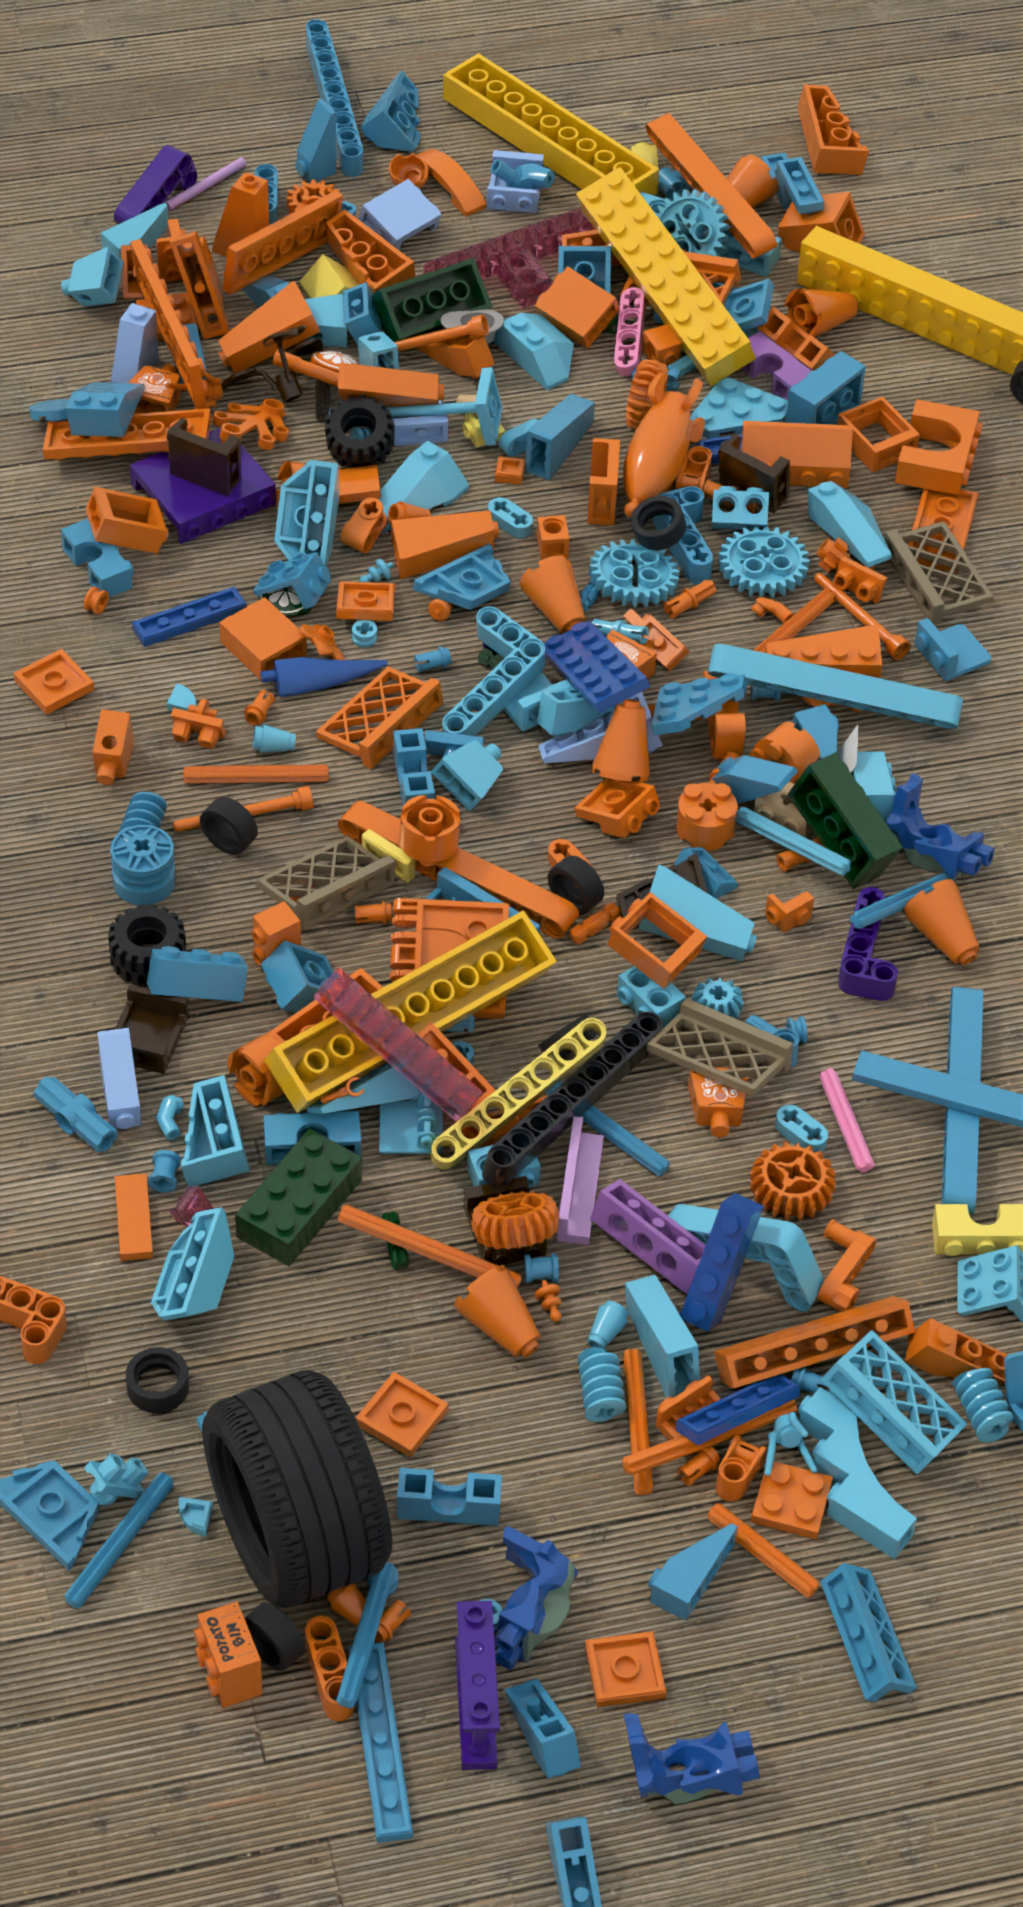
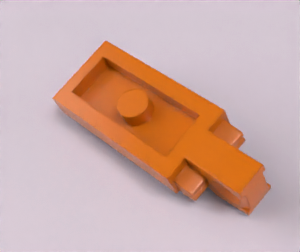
[623,608,690,672]

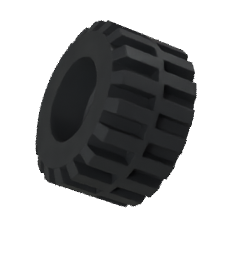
[325,394,394,468]
[108,904,186,987]

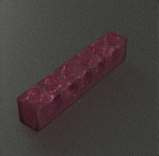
[313,967,484,1122]

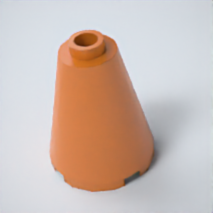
[727,154,779,208]
[784,288,858,338]
[519,555,586,634]
[592,699,650,782]
[904,879,980,965]
[454,1265,541,1358]

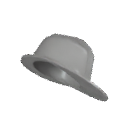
[441,309,504,344]

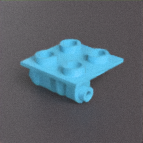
[379,1090,443,1154]

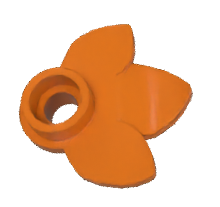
[299,624,345,660]

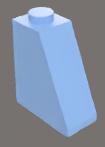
[111,303,159,383]
[97,1028,141,1129]

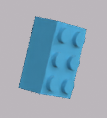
[785,351,866,425]

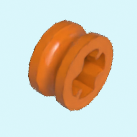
[83,586,109,615]

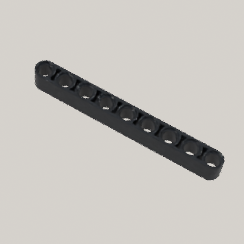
[482,1012,663,1187]

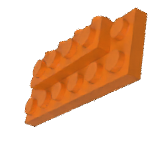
[222,191,343,295]
[42,408,212,460]

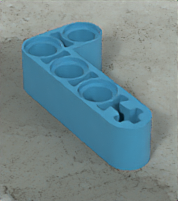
[653,486,713,585]

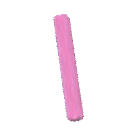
[819,1068,874,1173]

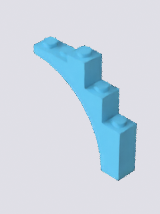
[798,1350,917,1559]

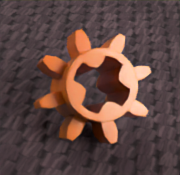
[816,537,850,573]

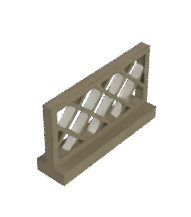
[884,521,994,625]
[256,836,396,930]
[646,998,793,1097]

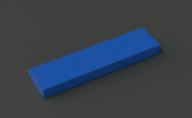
[132,586,247,647]
[676,1374,800,1445]

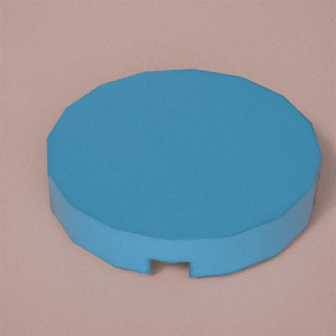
[29,399,69,421]

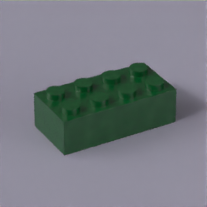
[371,257,492,342]
[787,752,903,889]
[235,1128,362,1267]

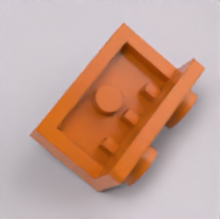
[156,219,186,282]
[656,1375,721,1440]

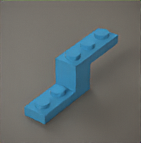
[761,152,824,214]

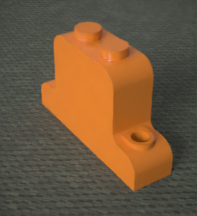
[170,231,229,340]

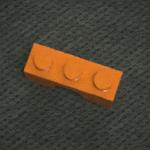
[757,307,835,371]

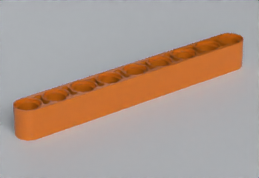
[645,113,778,259]
[337,801,579,939]

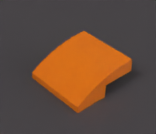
[338,464,381,504]

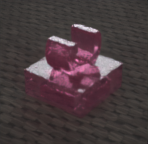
[170,1186,214,1228]

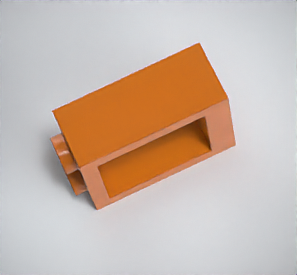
[837,396,920,473]
[85,487,168,554]
[607,892,707,989]

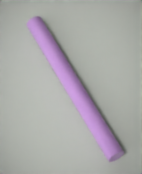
[164,157,246,211]

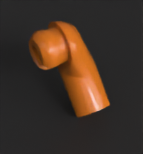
[751,597,794,623]

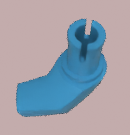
[490,159,555,189]

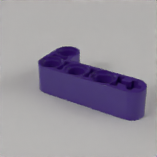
[114,145,197,224]
[838,887,898,1001]

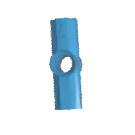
[34,1076,118,1152]

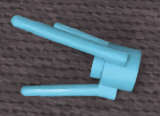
[764,1412,818,1476]

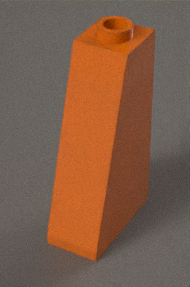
[212,172,269,257]
[218,281,320,374]
[338,363,445,407]
[391,510,499,579]

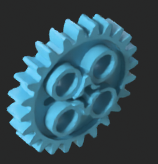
[657,189,730,257]
[719,525,810,598]
[588,539,680,607]

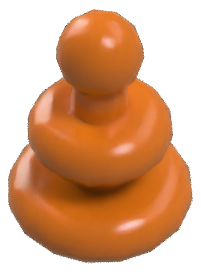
[428,599,452,621]
[534,1280,562,1322]

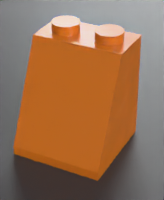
[777,192,865,253]

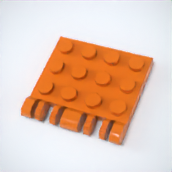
[389,898,509,1019]

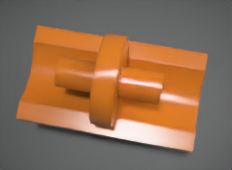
[833,556,888,604]
[171,699,227,749]

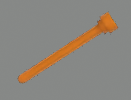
[394,314,489,352]
[814,573,911,660]
[172,786,314,832]

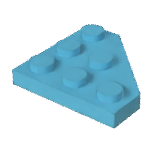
[689,377,788,439]

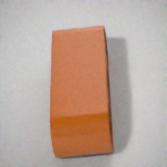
[305,1616,355,1721]

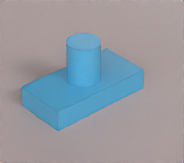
[424,730,484,757]

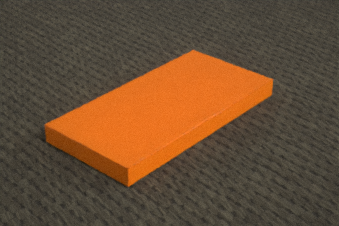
[908,489,979,573]

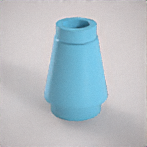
[252,724,296,753]
[586,1300,629,1349]

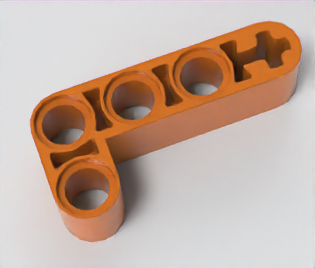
[702,671,746,760]
[0,1276,67,1364]

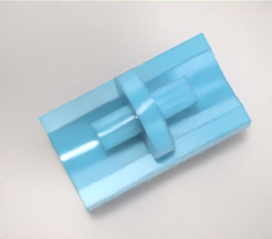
[84,1454,148,1506]

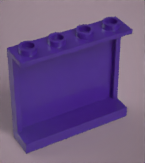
[130,428,276,544]

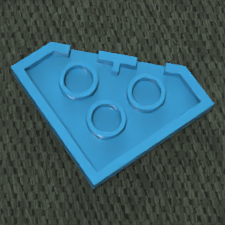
[651,674,747,736]

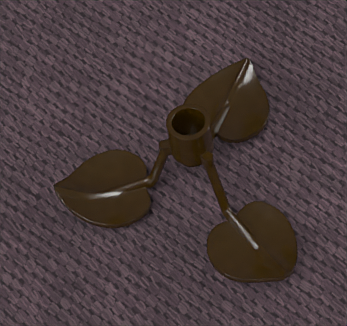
[220,325,323,403]

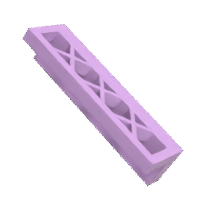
[557,1116,604,1245]

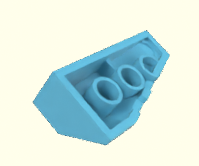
[378,440,469,533]
[808,481,891,567]
[307,1051,436,1114]

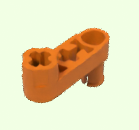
[817,1219,877,1312]

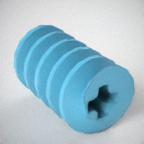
[577,1347,626,1422]
[952,1368,1014,1443]

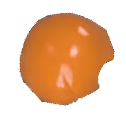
[388,153,429,189]

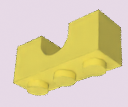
[932,1204,1023,1256]

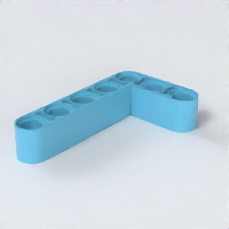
[442,606,545,736]
[668,1204,825,1312]

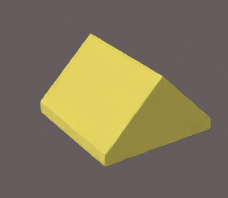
[299,254,359,299]

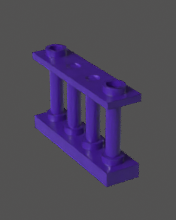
[455,1601,500,1770]

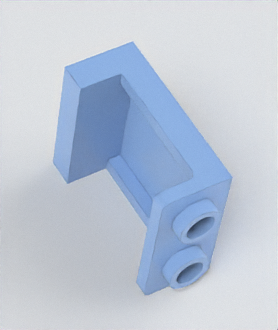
[487,150,544,213]
[359,179,442,250]
[391,400,448,446]

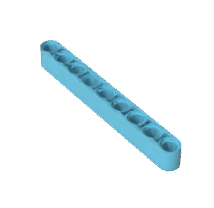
[708,644,963,729]

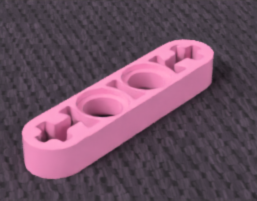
[614,287,646,376]

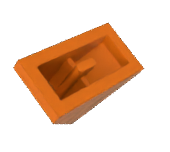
[121,245,147,299]

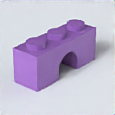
[740,332,812,400]

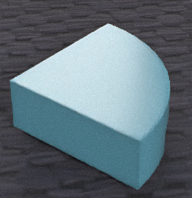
[167,684,196,711]
[179,1497,213,1537]

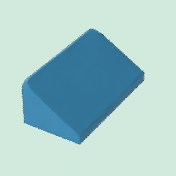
[674,847,739,899]

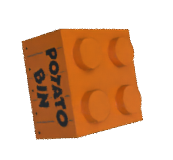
[193,1601,262,1708]

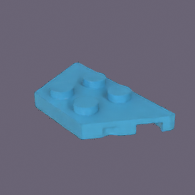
[412,544,511,610]
[0,1460,100,1571]

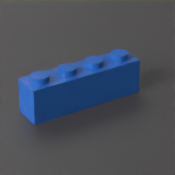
[680,1193,764,1332]

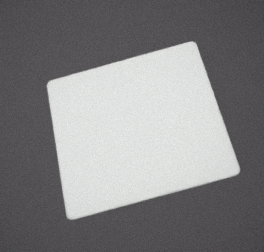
[837,724,858,773]

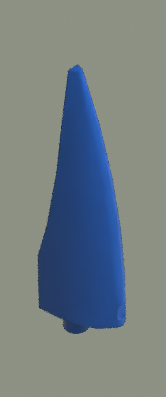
[260,657,388,697]

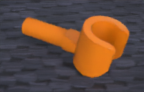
[320,1077,365,1105]

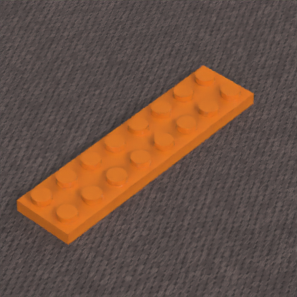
[130,239,209,409]

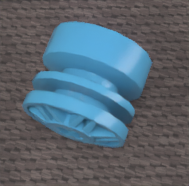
[110,825,176,906]

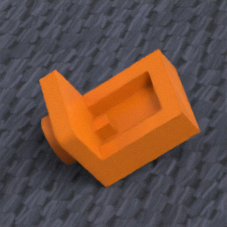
[765,891,814,933]

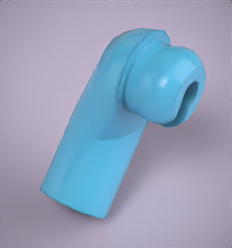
[156,1095,184,1140]

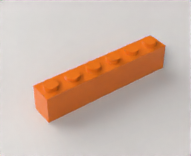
[713,1296,916,1388]

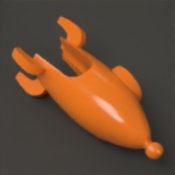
[623,372,705,518]

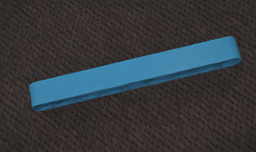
[306,19,363,177]
[941,986,984,1215]

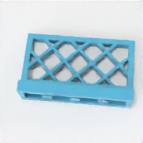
[821,1330,967,1475]

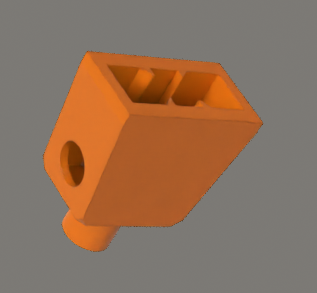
[93,709,135,785]

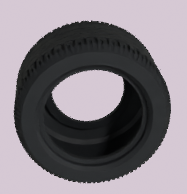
[202,1370,392,1608]

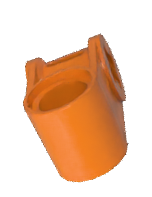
[675,446,712,491]
[340,497,388,554]
[716,1434,768,1502]

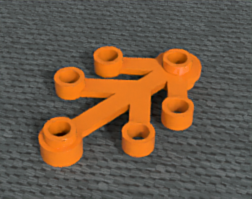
[212,399,289,450]

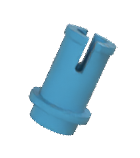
[414,646,452,673]
[791,1366,829,1394]

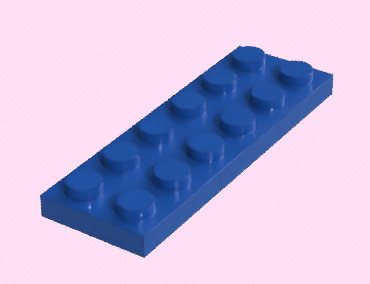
[544,620,650,714]

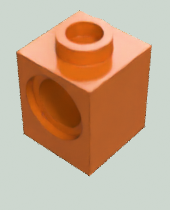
[642,324,681,366]
[537,515,570,560]

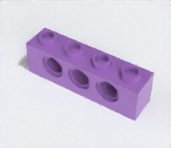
[590,1179,706,1294]

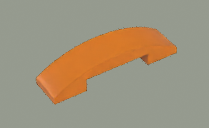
[416,149,487,217]

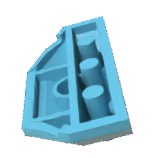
[494,313,574,391]
[274,460,340,567]
[151,1207,235,1321]

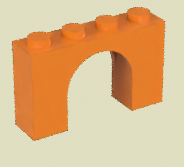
[895,399,983,495]

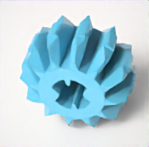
[691,976,744,1019]

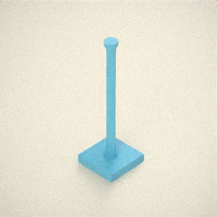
[329,367,503,445]

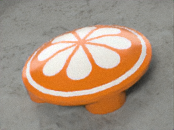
[311,351,361,373]

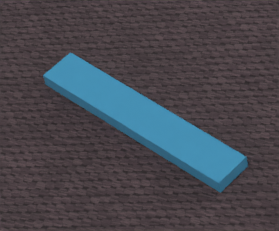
[852,1050,1023,1128]
[349,1642,413,1843]

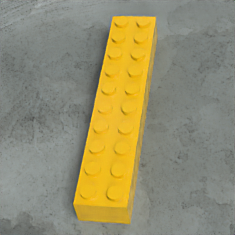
[443,53,659,196]
[576,167,756,387]
[797,226,1023,377]
[264,910,557,1113]

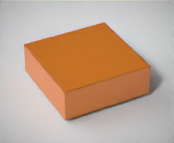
[495,456,525,485]

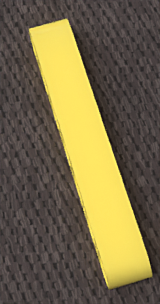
[431,1018,606,1170]

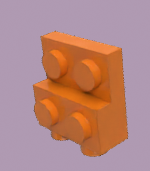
[574,778,660,839]

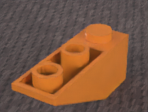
[905,1318,1008,1386]

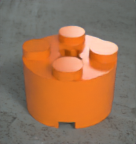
[750,722,820,784]
[676,783,738,851]
[399,795,461,867]
[227,1032,285,1107]

